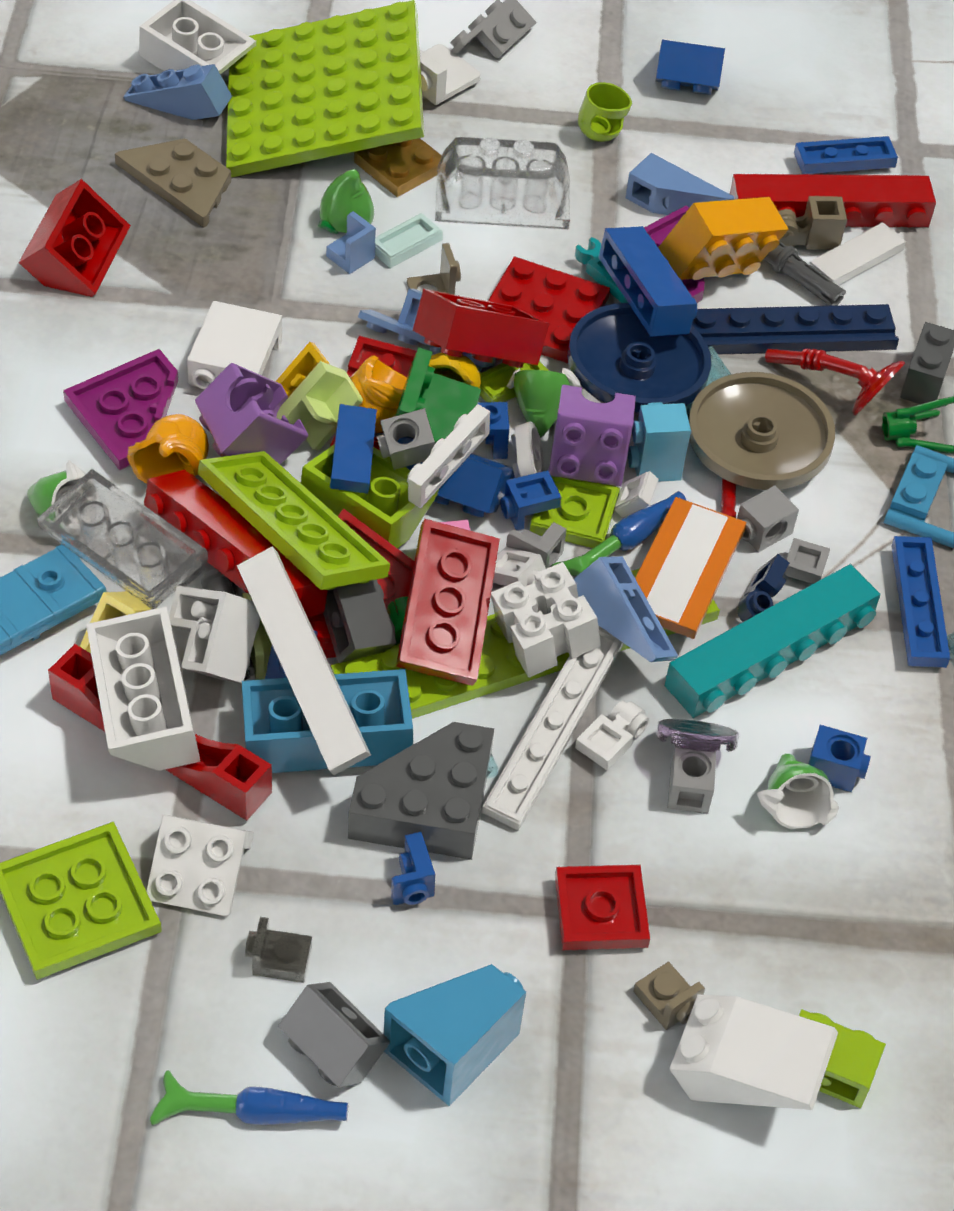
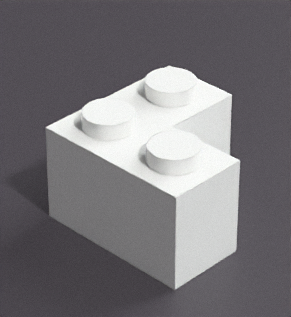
[169,586,260,683]

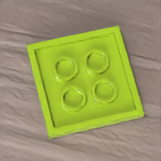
[0,821,162,980]

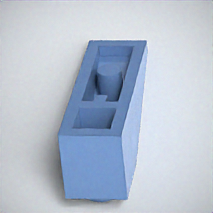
[574,556,678,662]

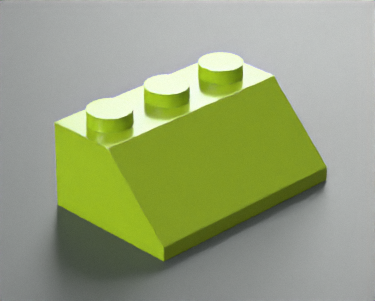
[300,444,439,549]

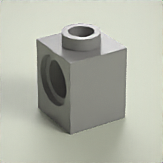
[377,408,435,470]
[737,486,799,552]
[667,745,717,814]

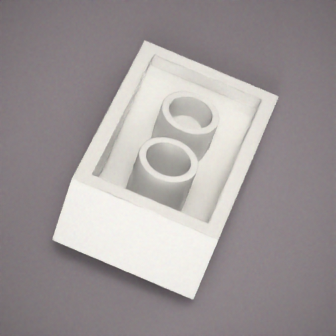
[139,0,256,74]
[670,994,838,1110]

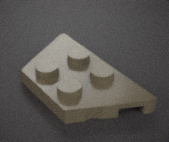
[115,138,231,228]

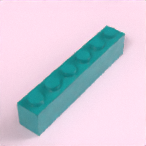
[664,563,881,719]

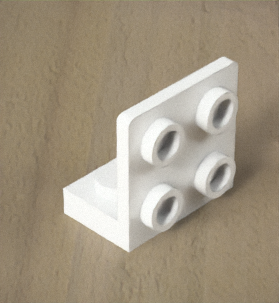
[146,815,254,916]

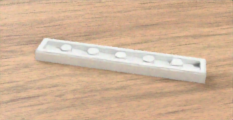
[237,546,371,775]
[481,625,624,831]

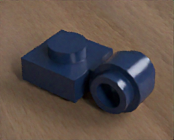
[737,554,790,622]

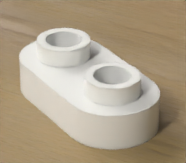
[511,421,544,478]

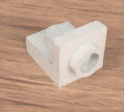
[493,547,546,586]

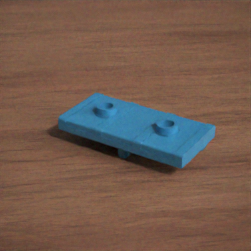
[0,543,107,655]

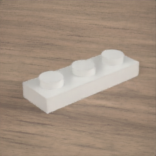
[407,404,490,508]

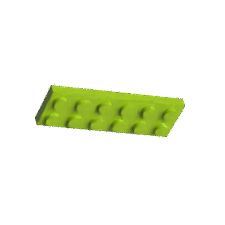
[197,451,390,590]

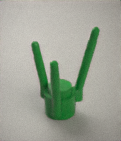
[882,396,954,454]

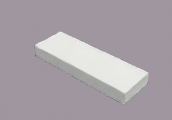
[809,222,906,286]

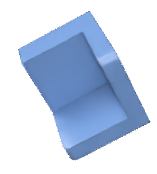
[326,211,376,274]

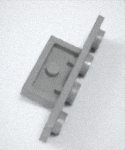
[450,0,537,59]

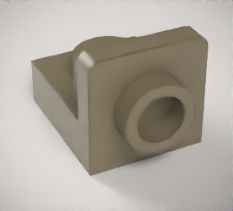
[633,961,705,1030]

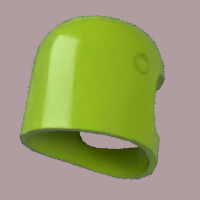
[578,82,632,142]

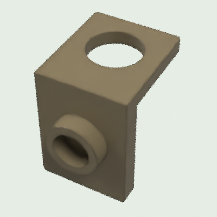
[407,243,461,295]

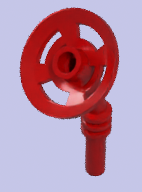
[765,348,905,416]

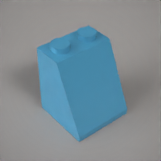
[383,964,526,1106]

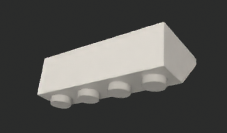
[86,606,200,771]

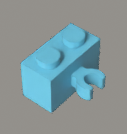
[628,402,691,482]

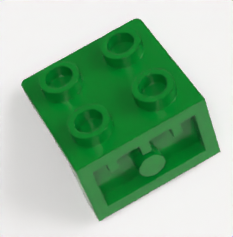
[395,347,481,444]

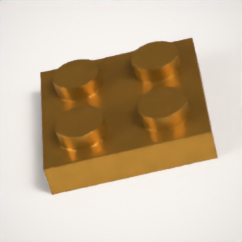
[354,138,448,197]

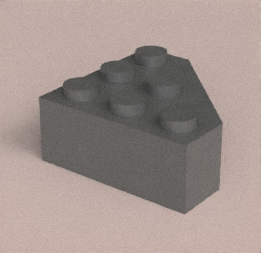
[348,722,495,860]

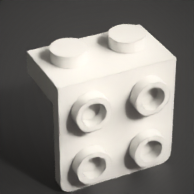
[420,44,480,105]

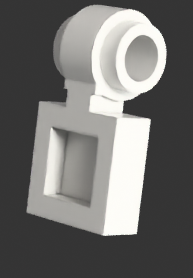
[575,700,649,770]

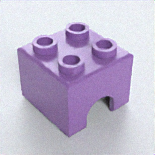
[195,363,308,464]
[549,385,636,487]

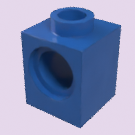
[808,724,871,793]

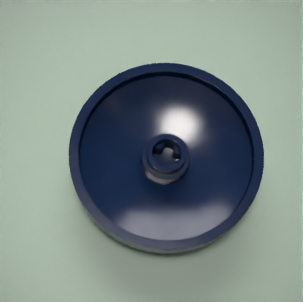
[567,303,712,413]

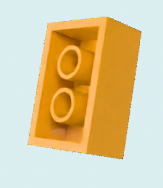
[658,197,789,280]

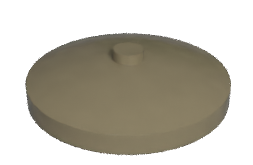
[689,372,835,490]

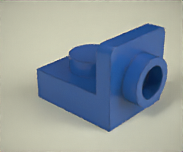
[477,402,510,459]
[500,470,562,531]
[391,832,436,905]

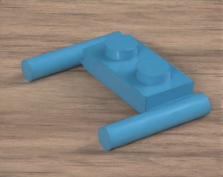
[883,445,954,548]

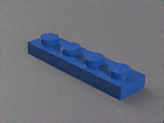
[891,536,950,668]

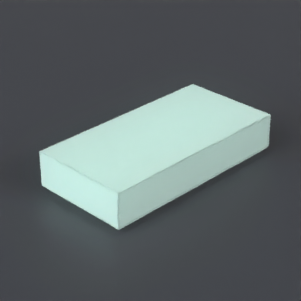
[375,213,443,268]

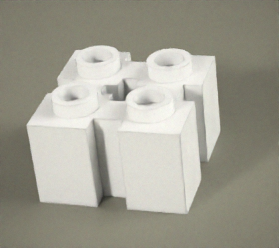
[491,562,601,678]

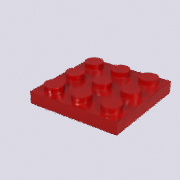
[488,256,610,363]

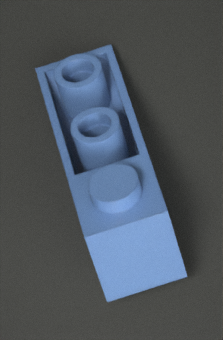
[124,64,232,120]
[625,153,734,215]

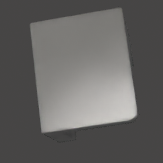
[506,522,566,569]

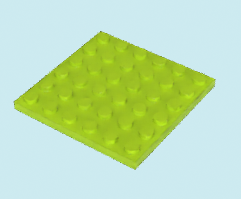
[226,0,424,177]

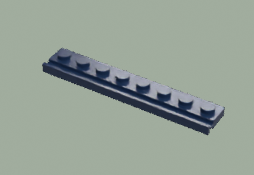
[692,304,899,355]

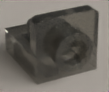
[245,917,312,983]

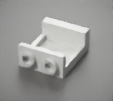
[187,301,282,389]

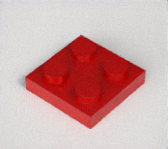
[555,865,650,950]

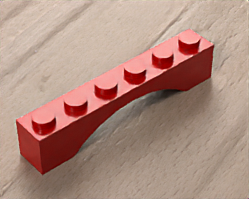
[48,644,272,821]

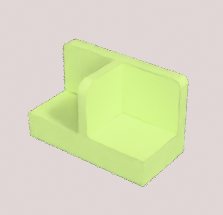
[277,361,363,451]

